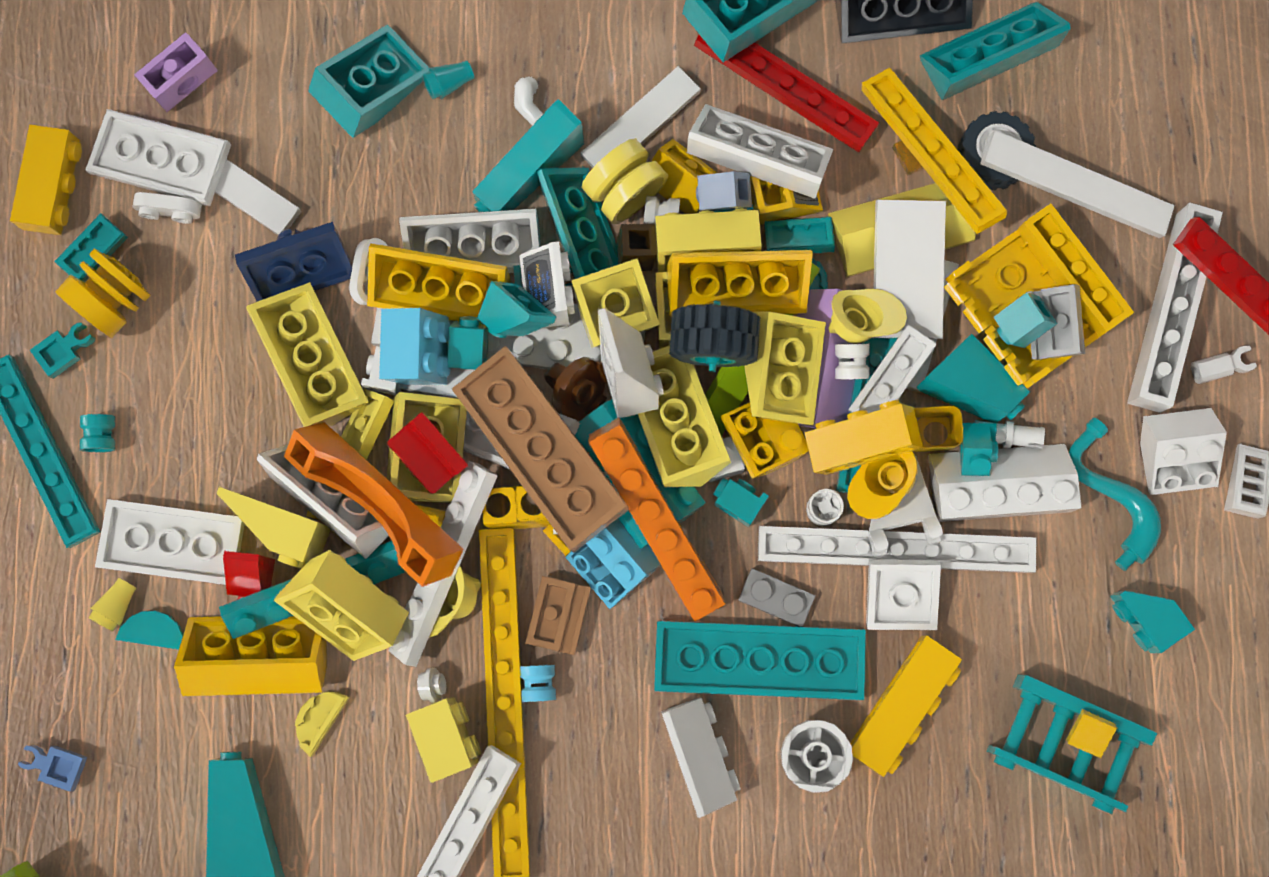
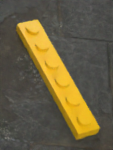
[861,67,1007,234]

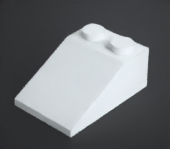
[598,308,663,418]

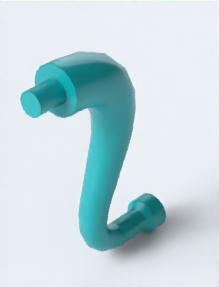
[1069,417,1161,571]

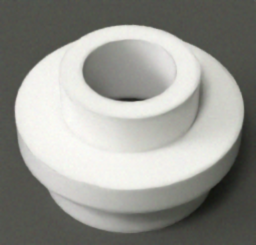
[417,667,446,703]

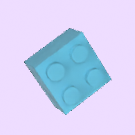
[379,308,451,385]

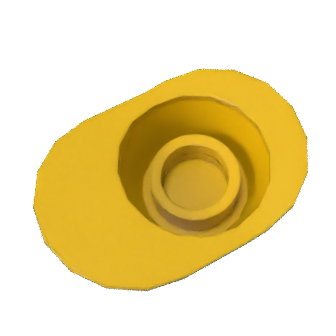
[847,451,917,519]

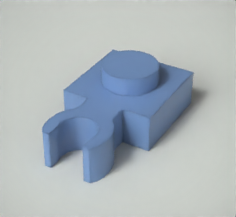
[18,745,88,792]

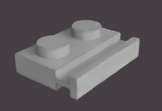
[1028,284,1085,360]

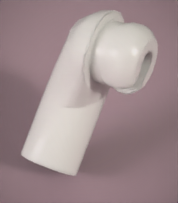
[514,76,543,126]

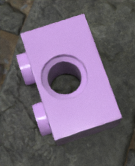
[134,32,218,112]

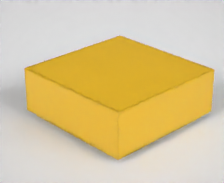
[1067,709,1117,758]

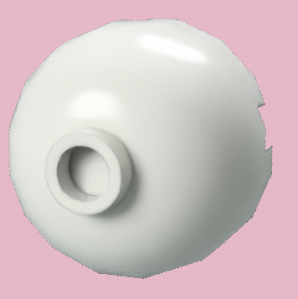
[781,720,853,793]

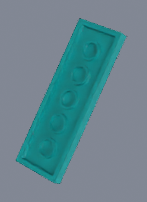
[654,621,866,700]

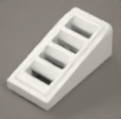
[1224,444,1269,519]

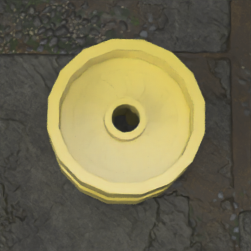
[581,138,668,225]

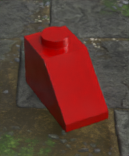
[223,551,275,600]

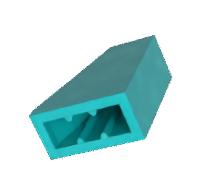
[916,334,1030,423]

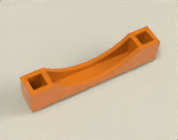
[589,417,725,622]
[284,422,464,587]

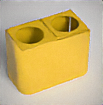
[913,406,963,452]
[483,486,550,529]

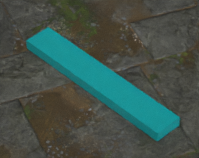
[0,354,101,548]

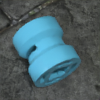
[520,665,556,702]

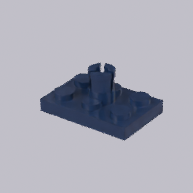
[235,222,353,302]

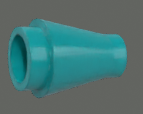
[422,60,474,99]

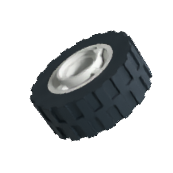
[957,111,1036,190]

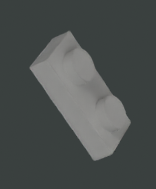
[738,568,815,627]

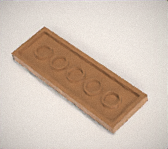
[452,346,630,553]

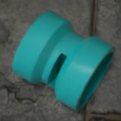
[80,414,115,453]

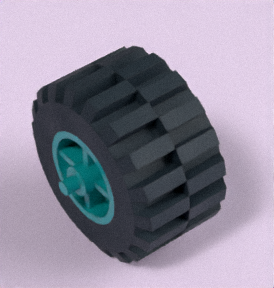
[669,301,760,372]

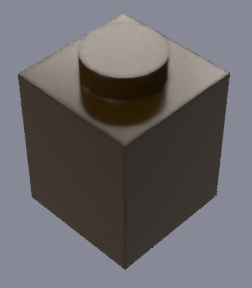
[617,224,657,271]

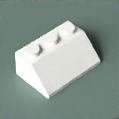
[661,697,741,818]

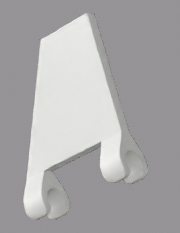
[868,456,943,557]

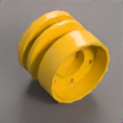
[55,248,151,339]

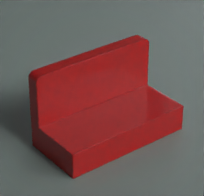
[387,412,468,494]

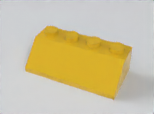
[174,616,327,696]

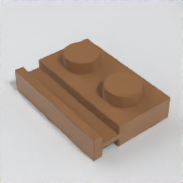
[525,576,591,655]

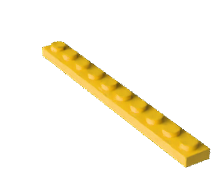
[479,528,530,877]

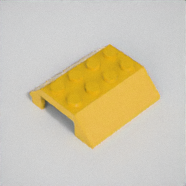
[944,203,1134,388]

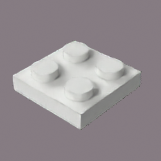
[866,559,941,630]

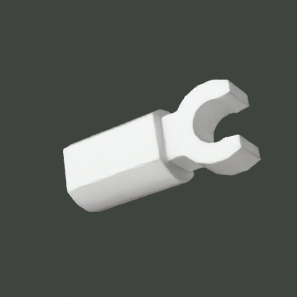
[1191,346,1257,384]

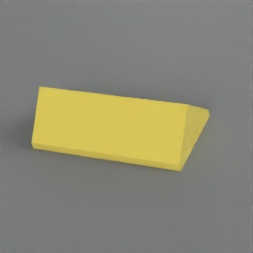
[828,183,976,277]
[246,283,368,427]
[638,345,731,487]

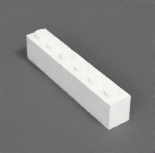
[1127,203,1223,413]

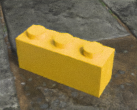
[10,124,82,235]
[805,400,923,475]

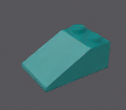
[308,24,429,138]

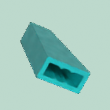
[472,99,585,212]
[206,751,285,877]

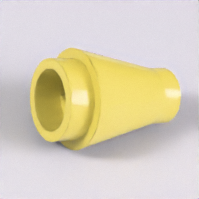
[88,578,136,632]

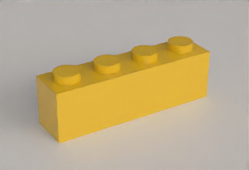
[850,635,962,777]

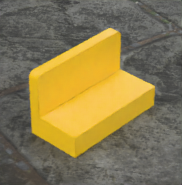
[652,139,717,214]

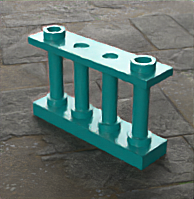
[986,674,1157,814]

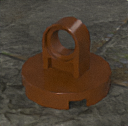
[544,357,608,421]

